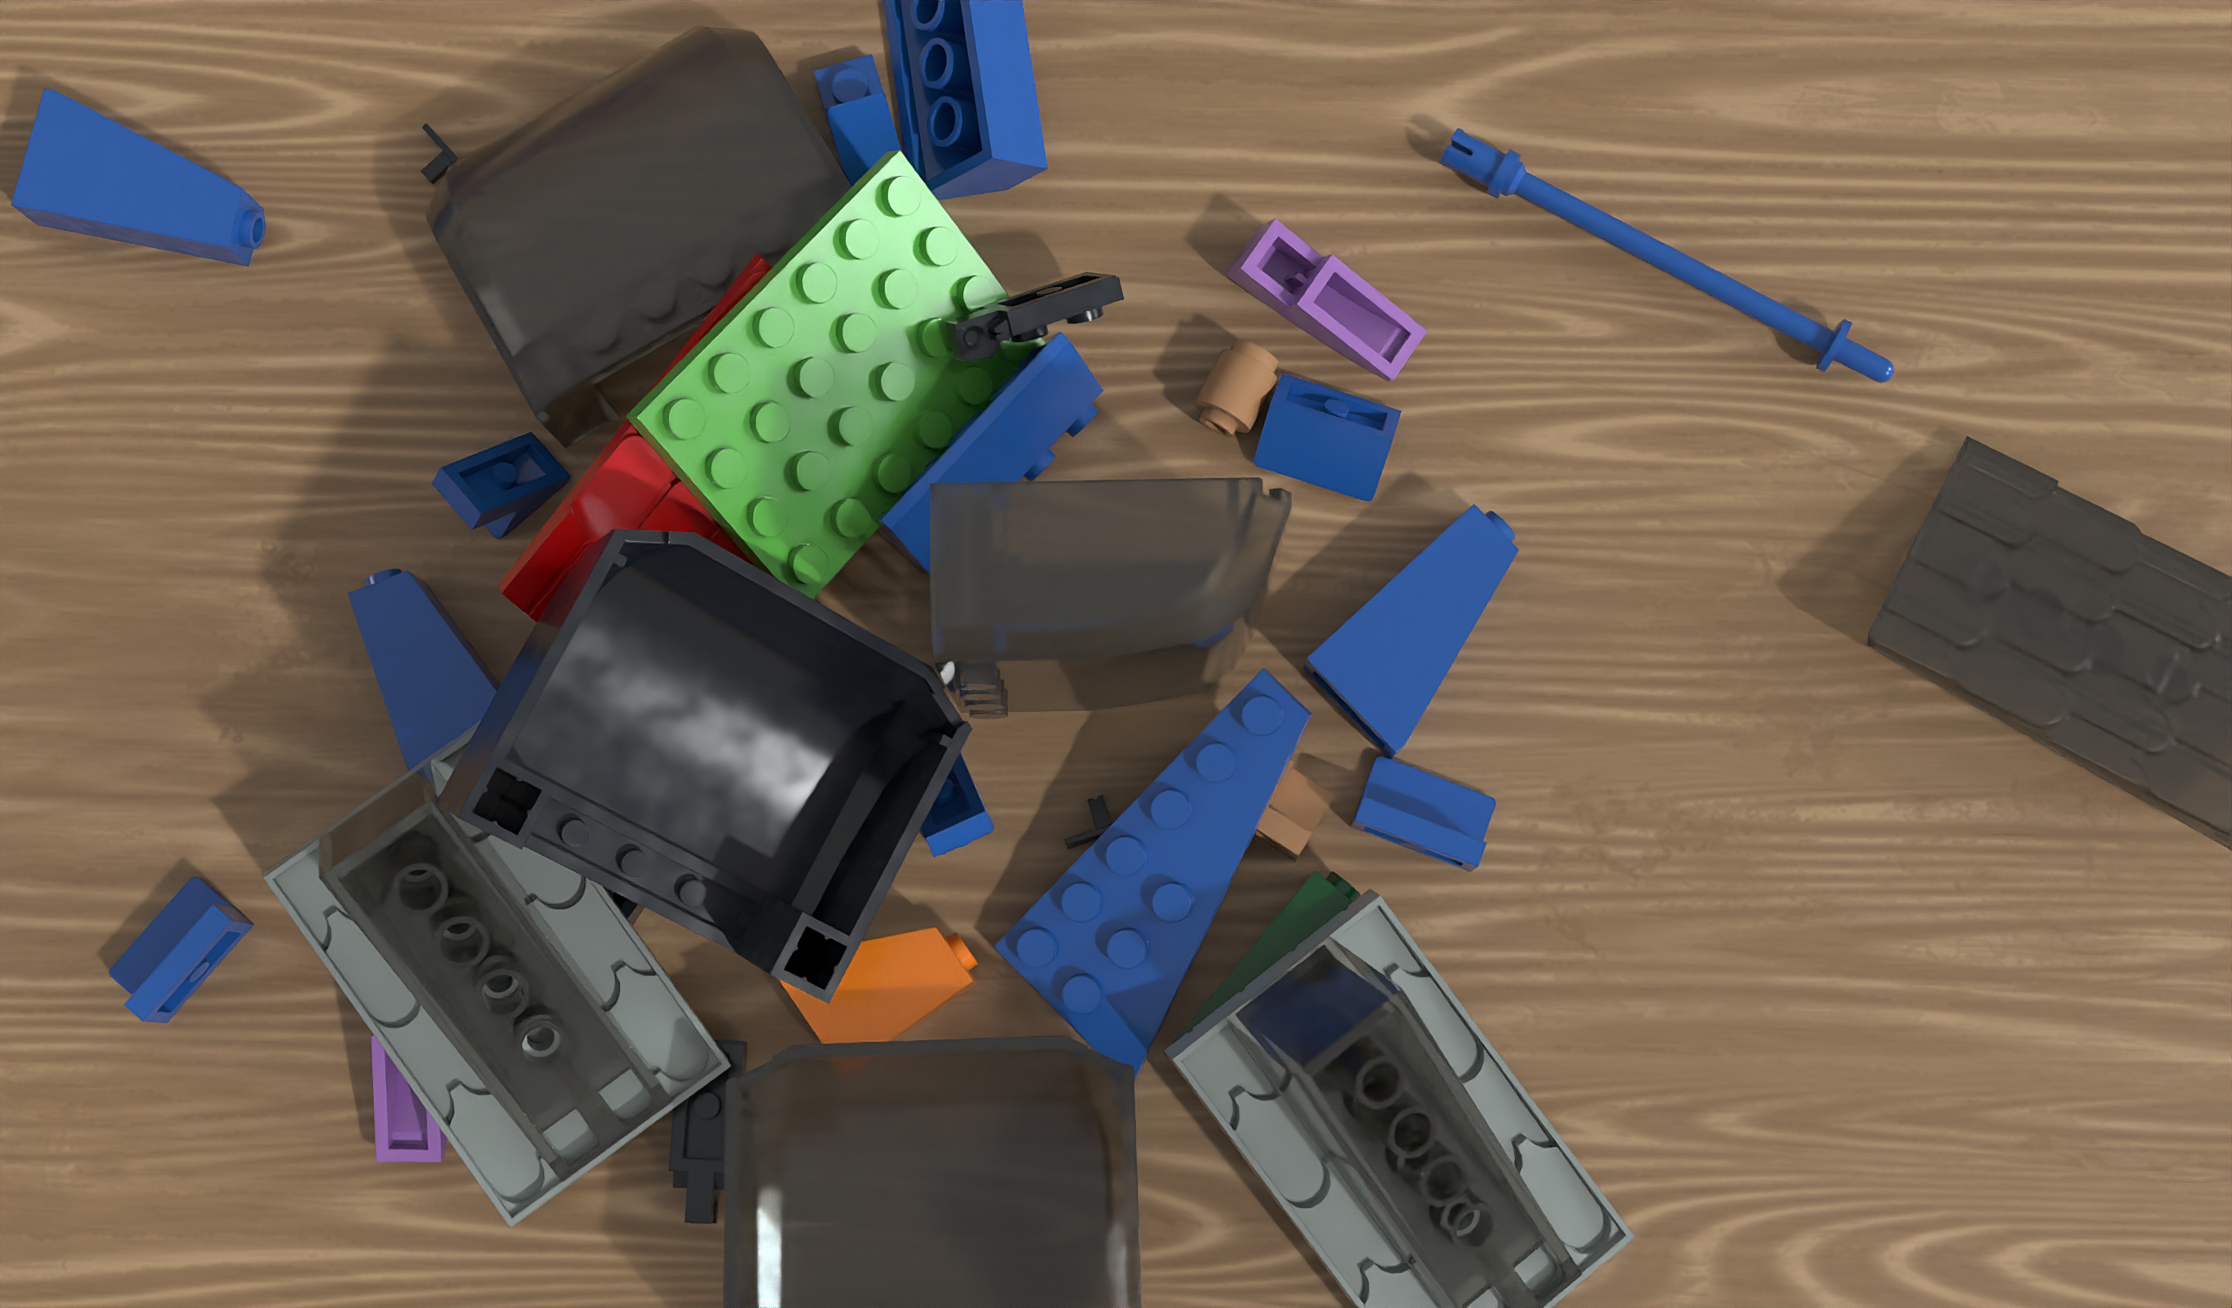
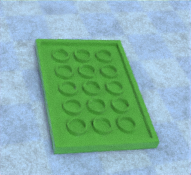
[626,150,1042,599]

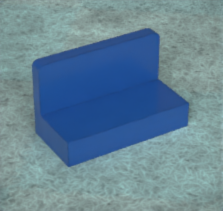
[1254,373,1402,502]
[1350,756,1496,872]
[109,877,254,1023]

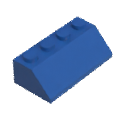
[883,0,1048,200]
[875,331,1104,575]

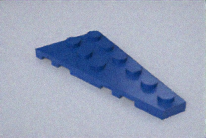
[994,668,1312,1086]

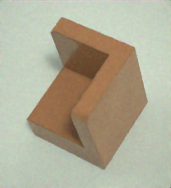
[1254,760,1334,861]

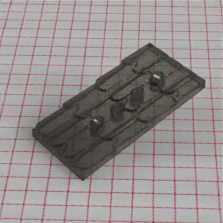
[1867,436,2232,851]

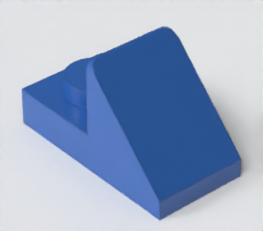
[814,54,902,189]
[431,432,571,539]
[921,752,994,857]

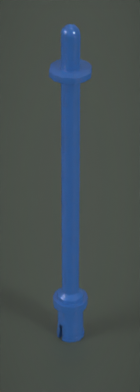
[1440,128,1894,383]

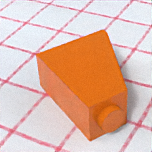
[779,927,979,1074]

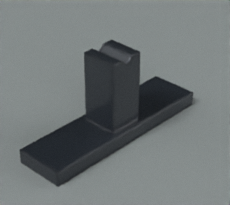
[421,123,481,187]
[1064,795,1112,849]

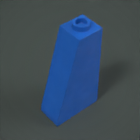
[11,89,266,267]
[1303,504,1519,759]
[348,569,501,771]

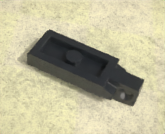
[945,272,1124,361]
[668,1040,748,1224]

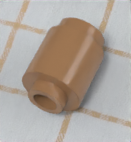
[1194,339,1279,437]

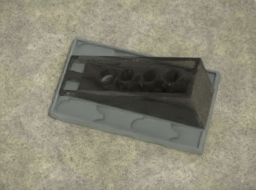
[263,721,731,1228]
[1164,889,1635,1308]

